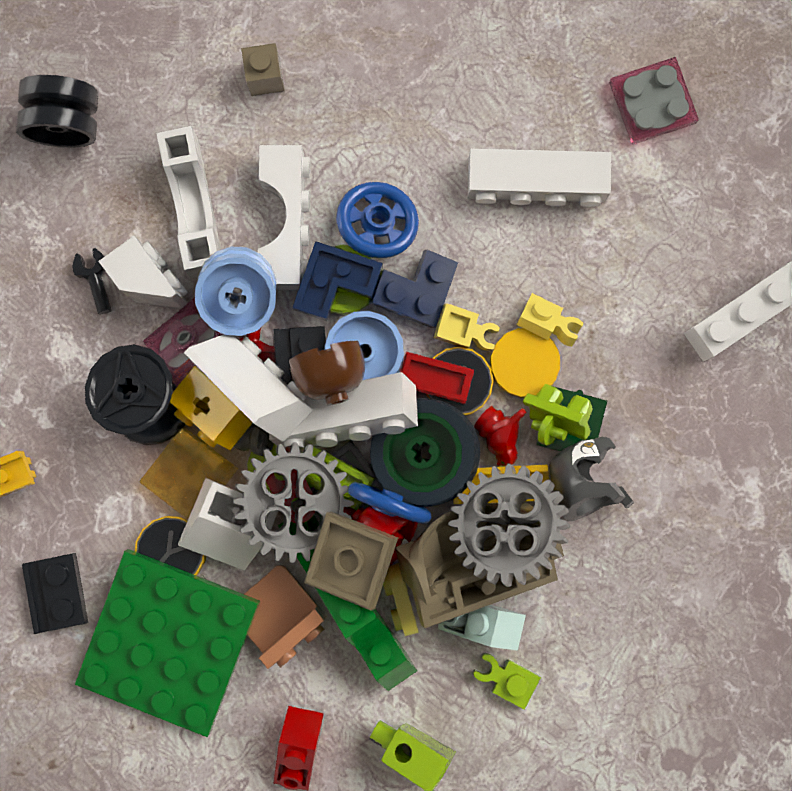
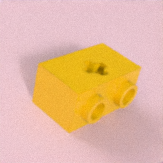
[170,366,253,450]

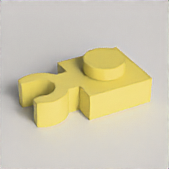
[517,293,583,347]
[433,303,500,351]

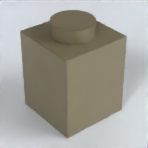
[241,43,285,96]

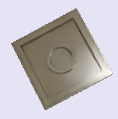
[304,512,398,610]

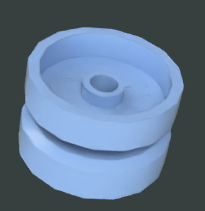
[195,246,276,336]
[325,311,404,380]

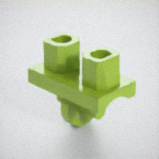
[523,384,593,446]

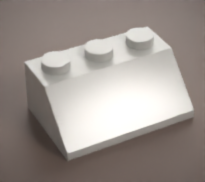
[184,334,313,442]

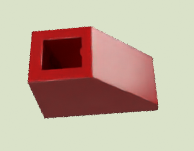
[273,706,324,791]

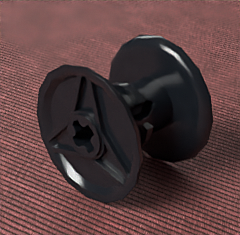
[85,344,186,445]

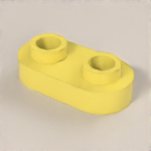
[383,563,419,636]

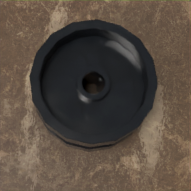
[16,75,98,148]

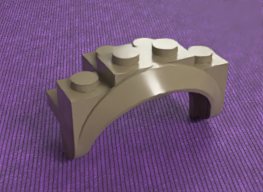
[395,502,564,628]

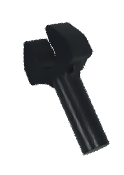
[72,248,112,315]

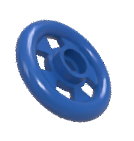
[336,182,419,258]
[348,482,431,524]

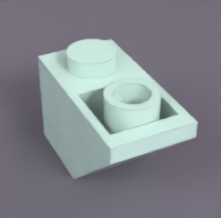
[438,605,526,651]

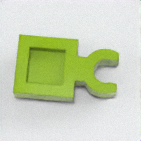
[473,653,541,710]

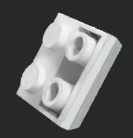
[99,236,189,309]
[178,478,279,571]

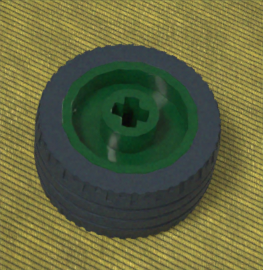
[370,398,480,507]

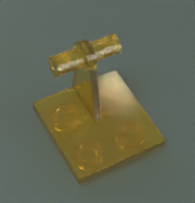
[139,427,239,520]

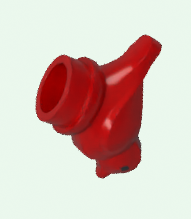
[474,406,527,467]

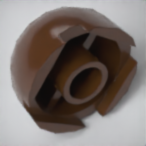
[289,341,365,406]

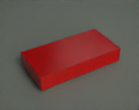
[401,351,474,405]

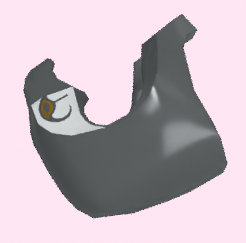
[549,437,634,522]

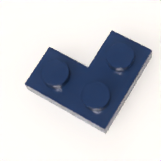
[292,241,383,321]
[369,249,459,328]

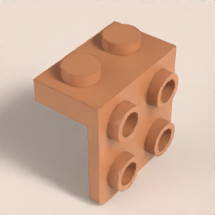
[244,565,327,669]

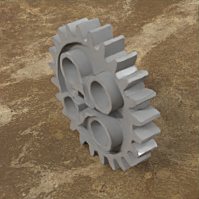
[233,442,354,563]
[448,464,570,587]

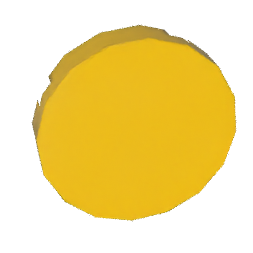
[490,328,560,398]

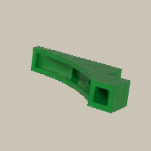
[278,515,418,691]

